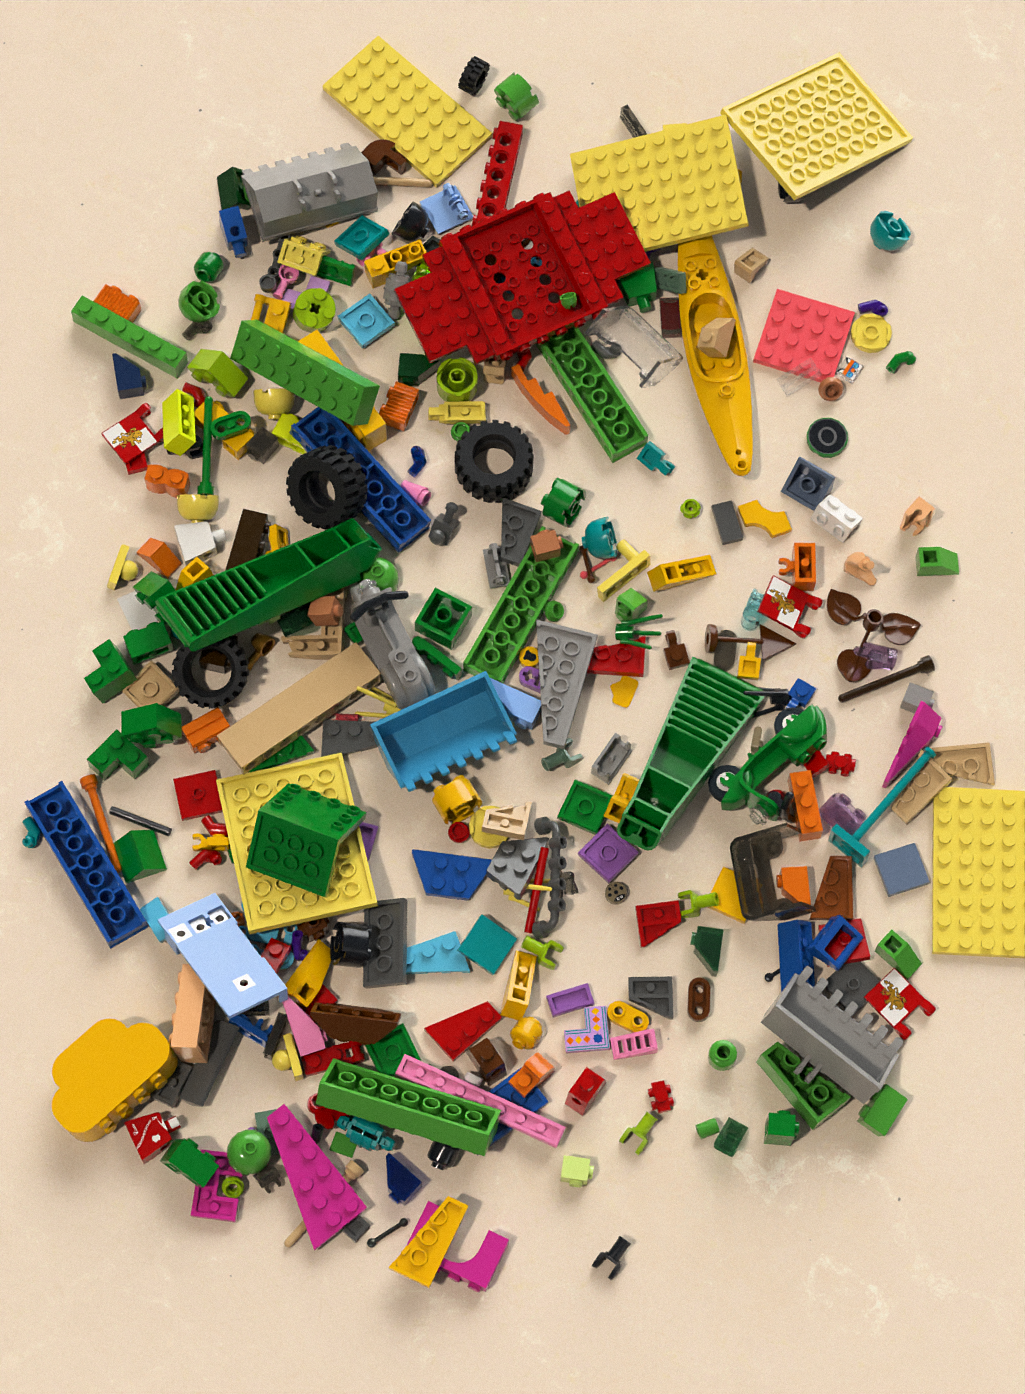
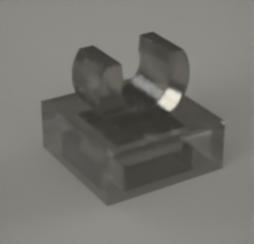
[253,1164,281,1193]

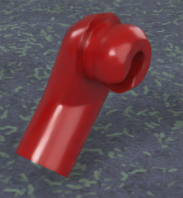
[516,349,532,372]
[182,382,206,408]

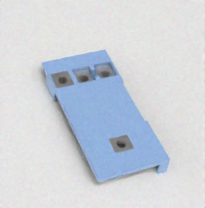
[158,893,288,1019]

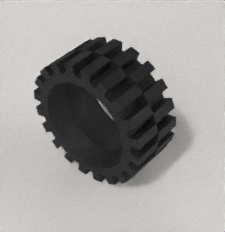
[172,637,250,708]

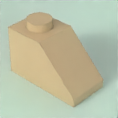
[697,318,736,357]

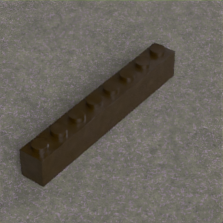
[199,509,271,674]

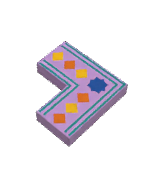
[564,1006,610,1053]

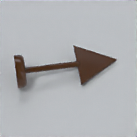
[705,624,796,661]

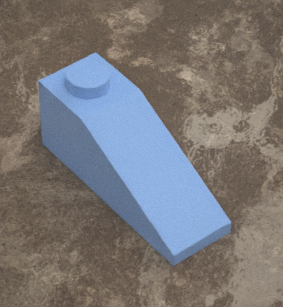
[490,678,541,730]

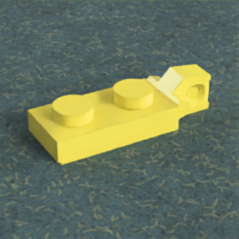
[428,401,486,424]

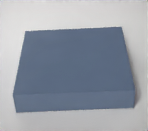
[874,843,930,897]

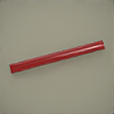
[524,847,549,934]

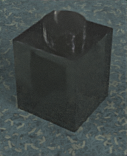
[246,427,279,464]

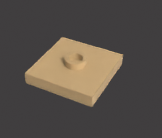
[122,660,180,707]

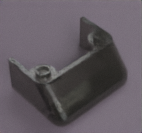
[730,823,816,921]

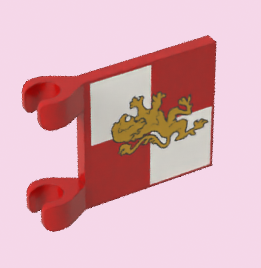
[101,403,164,465]
[757,575,823,638]
[863,968,936,1040]

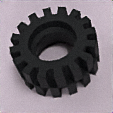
[458,56,490,95]

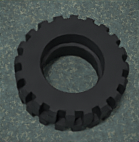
[455,420,534,503]
[286,445,368,529]

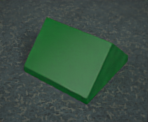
[114,830,167,884]

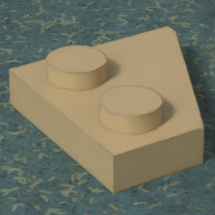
[481,802,532,840]

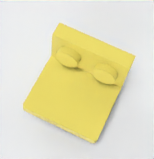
[277,235,331,276]

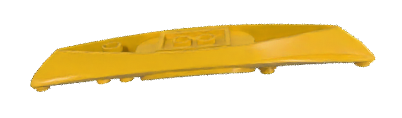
[678,235,753,476]

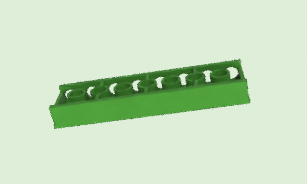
[536,326,648,463]
[463,526,579,683]

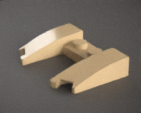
[281,586,347,660]

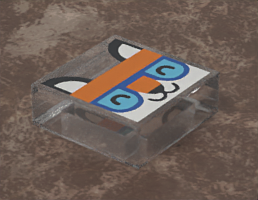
[835,356,864,384]

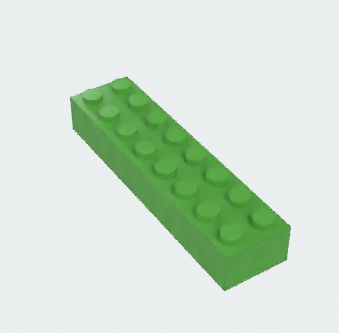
[230,320,380,426]
[316,1058,501,1156]

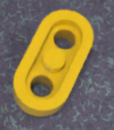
[607,1001,649,1033]

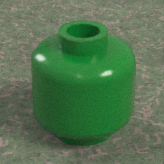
[194,252,224,282]

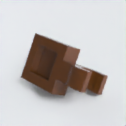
[663,630,690,670]

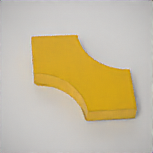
[737,500,792,538]

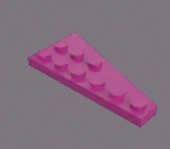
[267,1104,367,1251]

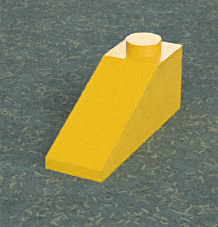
[647,555,716,592]
[500,950,537,1020]

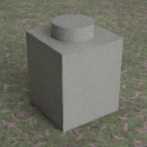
[900,682,935,713]

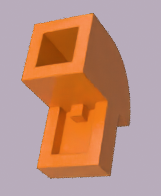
[508,1052,555,1098]

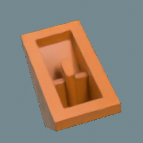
[136,538,182,579]

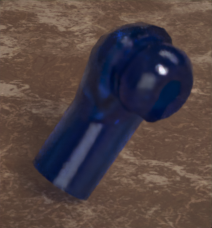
[407,446,427,477]

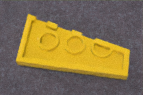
[388,1196,468,1288]

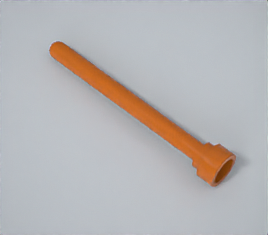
[80,774,121,873]

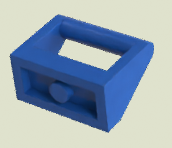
[806,915,864,971]

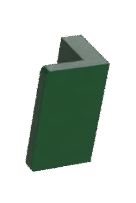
[217,167,251,210]

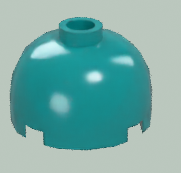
[870,211,911,251]
[582,516,617,559]

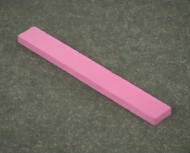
[395,1054,566,1148]

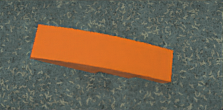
[511,364,570,435]

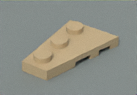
[891,749,952,825]

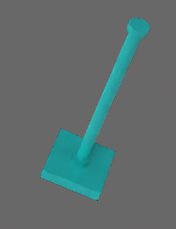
[828,747,936,868]

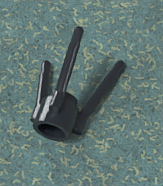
[743,687,789,718]

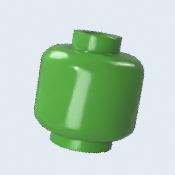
[708,1040,737,1071]

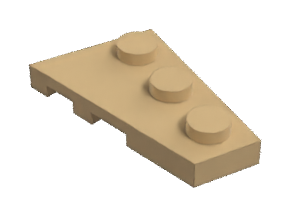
[931,742,995,786]

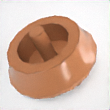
[818,377,843,401]

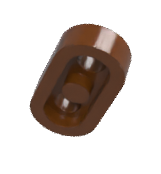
[687,977,710,1022]

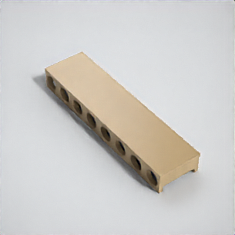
[217,642,381,775]

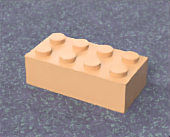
[169,964,216,1063]

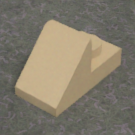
[734,247,769,283]
[483,358,507,384]

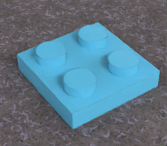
[337,294,395,349]

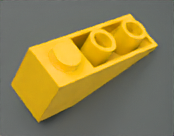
[364,240,427,288]
[285,939,331,1008]

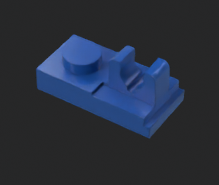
[229,1014,274,1049]

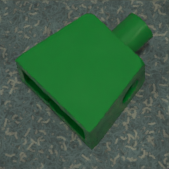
[616,262,657,313]

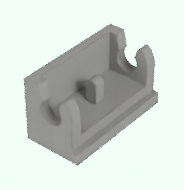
[591,733,632,785]

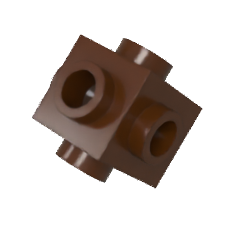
[297,917,330,942]

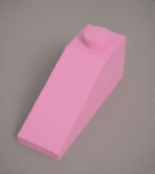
[282,996,328,1056]

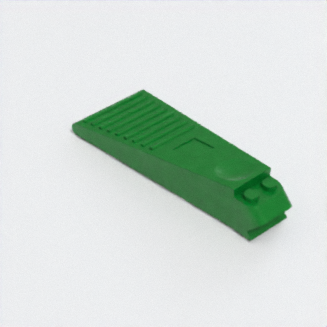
[155,518,382,651]
[617,656,767,851]

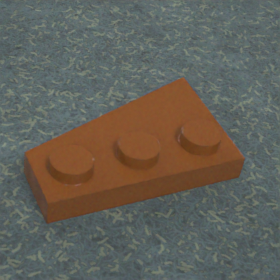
[809,856,853,921]

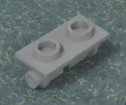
[483,543,510,589]

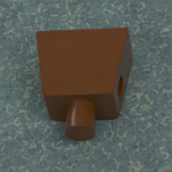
[466,1038,507,1087]

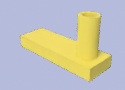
[597,539,651,602]

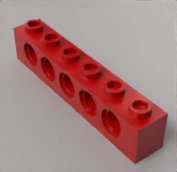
[472,121,523,226]

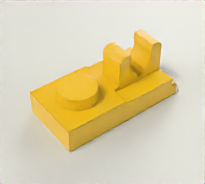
[265,524,289,554]

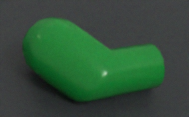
[886,351,916,373]

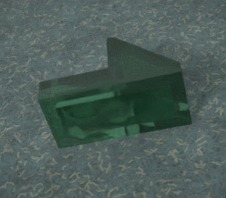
[714,1117,748,1157]

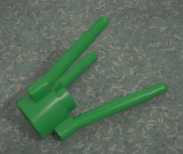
[615,614,663,650]

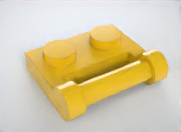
[251,294,291,334]

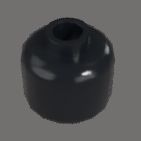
[427,1141,460,1170]

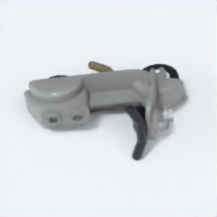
[350,579,436,710]

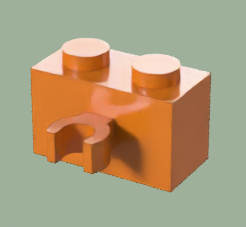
[778,543,816,591]

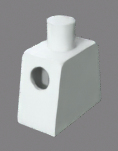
[174,521,227,566]

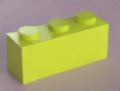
[162,389,196,456]

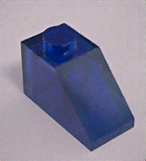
[386,1153,422,1206]

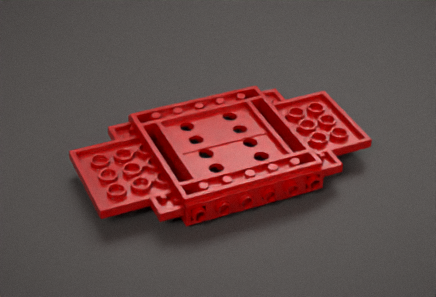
[394,190,651,365]

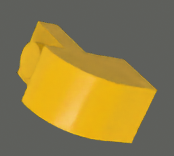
[604,773,640,823]

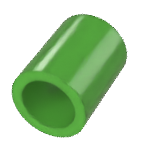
[695,1118,720,1139]

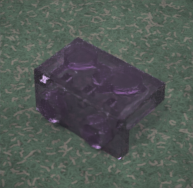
[819,792,867,835]

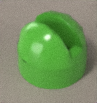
[560,292,577,309]

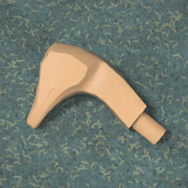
[843,552,876,586]

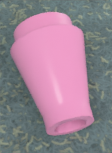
[400,480,431,506]

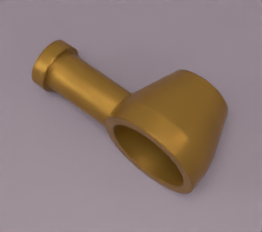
[248,633,275,671]

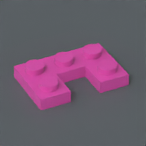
[191,1149,243,1223]

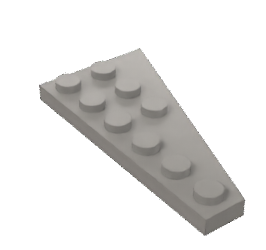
[536,619,598,749]

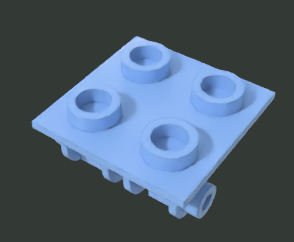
[419,183,473,234]

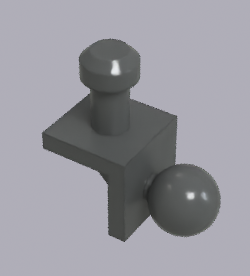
[428,502,460,546]

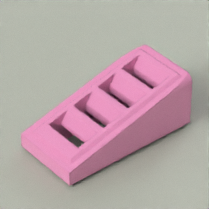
[610,1029,658,1060]

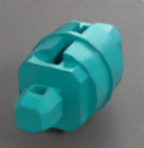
[337,1116,396,1151]

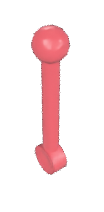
[580,556,617,579]

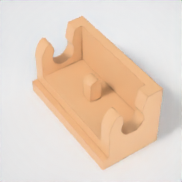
[900,496,935,536]

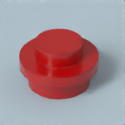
[448,822,470,843]

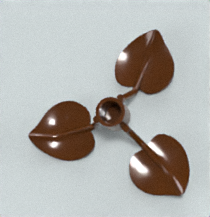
[827,589,921,682]

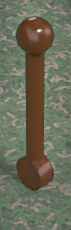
[579,545,595,583]

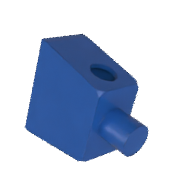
[219,206,248,258]

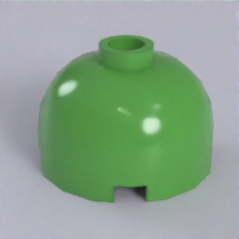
[178,281,220,323]
[357,557,399,592]
[227,1130,271,1175]

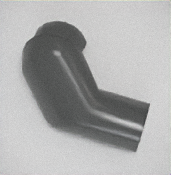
[591,340,622,359]

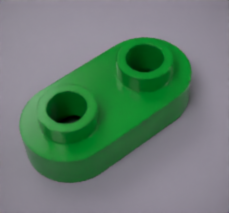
[210,411,251,440]

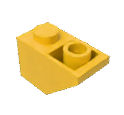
[175,557,214,590]

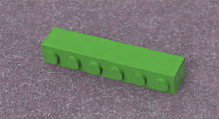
[71,295,188,378]

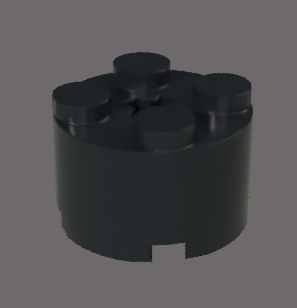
[330,922,372,968]

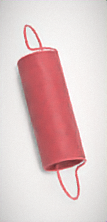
[329,713,365,721]

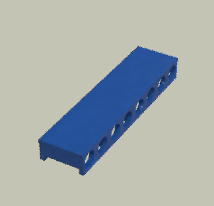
[289,407,431,553]
[24,781,148,949]

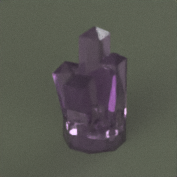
[853,641,898,671]

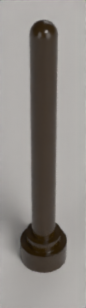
[838,655,935,702]

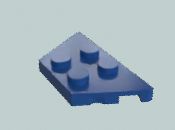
[412,849,492,901]

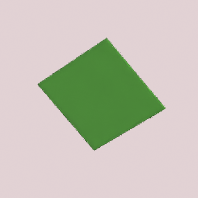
[329,1132,357,1158]

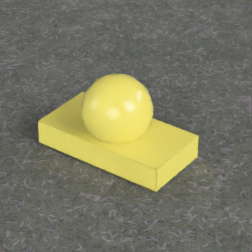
[107,544,138,590]
[272,1033,304,1082]

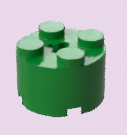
[541,477,586,527]

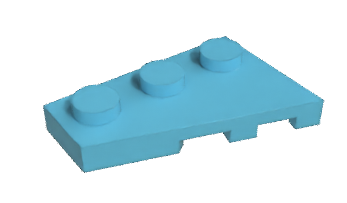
[406,931,470,974]

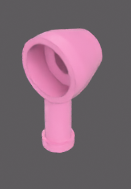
[273,265,299,300]

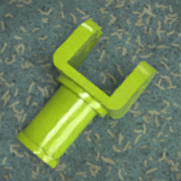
[678,890,719,918]
[521,935,564,970]
[619,1111,658,1156]

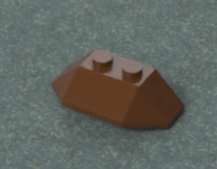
[310,1003,401,1045]

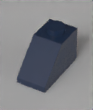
[112,353,147,399]

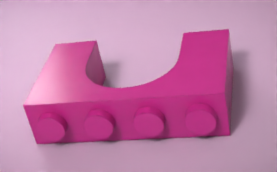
[406,1201,509,1292]

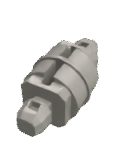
[383,261,411,319]

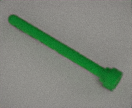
[197,396,214,496]

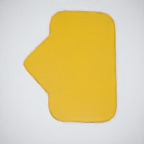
[610,676,638,708]

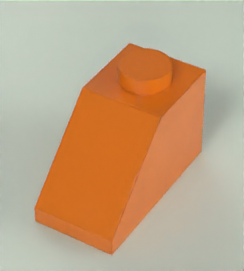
[776,866,811,914]

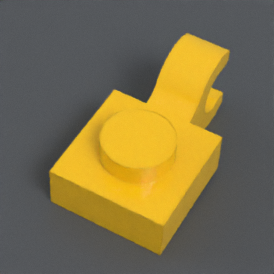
[737,642,761,680]
[192,833,230,852]

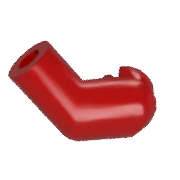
[201,815,228,837]
[189,849,222,870]

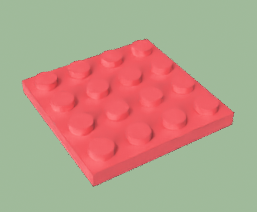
[753,289,855,383]

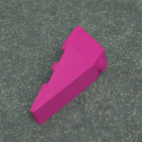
[882,701,942,789]

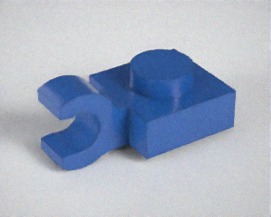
[786,678,816,708]

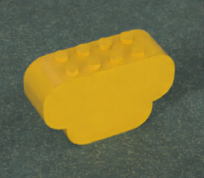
[52,1018,178,1142]

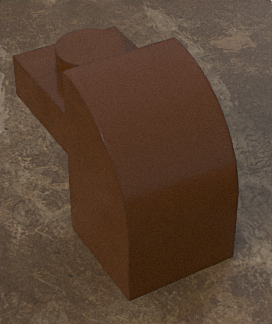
[361,139,406,175]

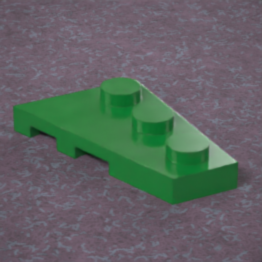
[247,735,314,773]

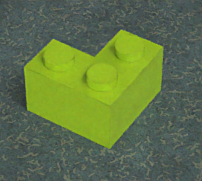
[187,349,248,397]

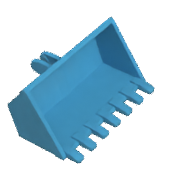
[370,671,517,792]

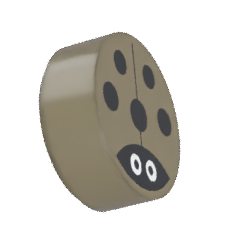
[605,882,627,905]

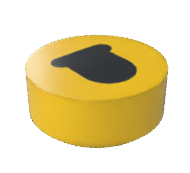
[519,646,539,668]

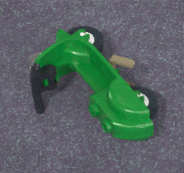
[708,704,827,825]

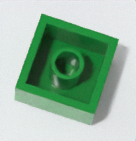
[415,587,472,650]
[121,703,182,748]

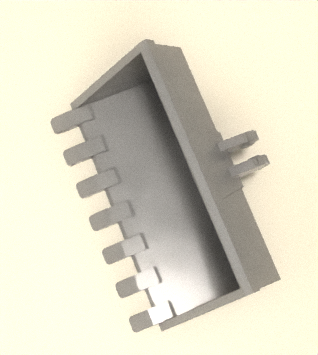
[761,966,903,1104]

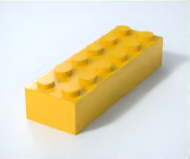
[298,330,387,451]

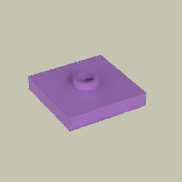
[578,823,639,884]

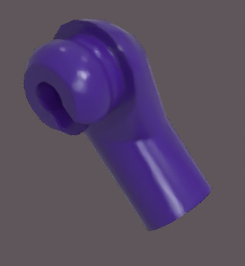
[858,299,888,317]
[291,930,309,961]

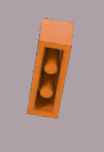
[787,770,823,842]

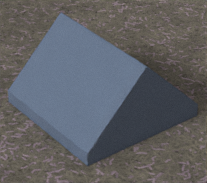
[781,457,835,511]

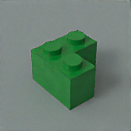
[133,571,176,626]
[84,639,138,704]
[87,729,150,781]
[160,1138,219,1188]

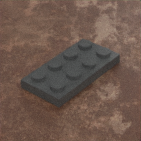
[363,898,407,989]

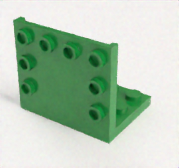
[246,783,367,897]

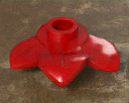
[307,1093,350,1129]

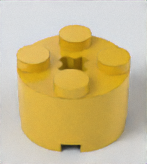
[432,775,482,825]

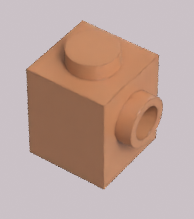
[530,530,563,562]
[307,596,343,626]

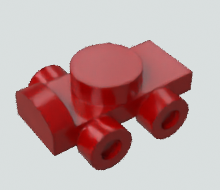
[826,751,856,777]
[648,1080,674,1114]

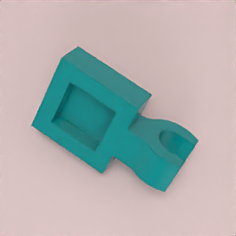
[636,441,675,476]

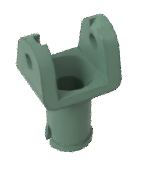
[541,738,583,771]

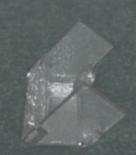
[584,306,683,388]

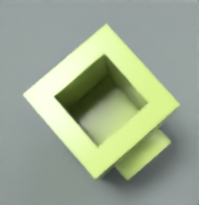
[560,1155,594,1187]

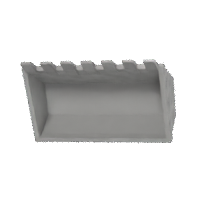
[241,143,378,242]

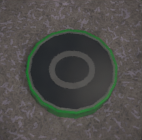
[807,418,848,458]

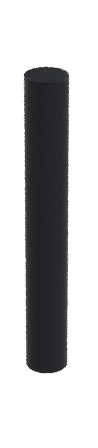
[109,806,172,837]

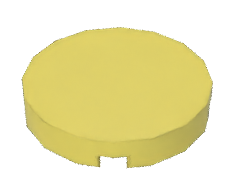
[850,313,892,353]
[469,806,509,849]

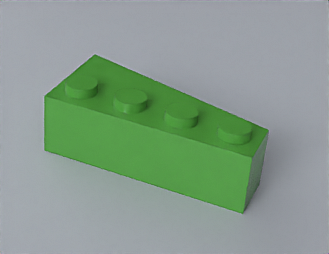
[756,1042,851,1130]

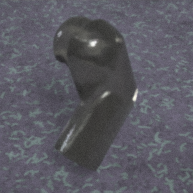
[182,321,213,341]

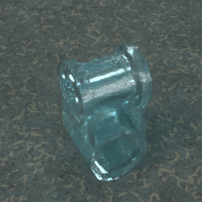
[741,588,764,631]

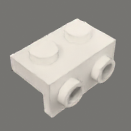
[811,494,863,542]

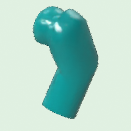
[22,816,41,848]

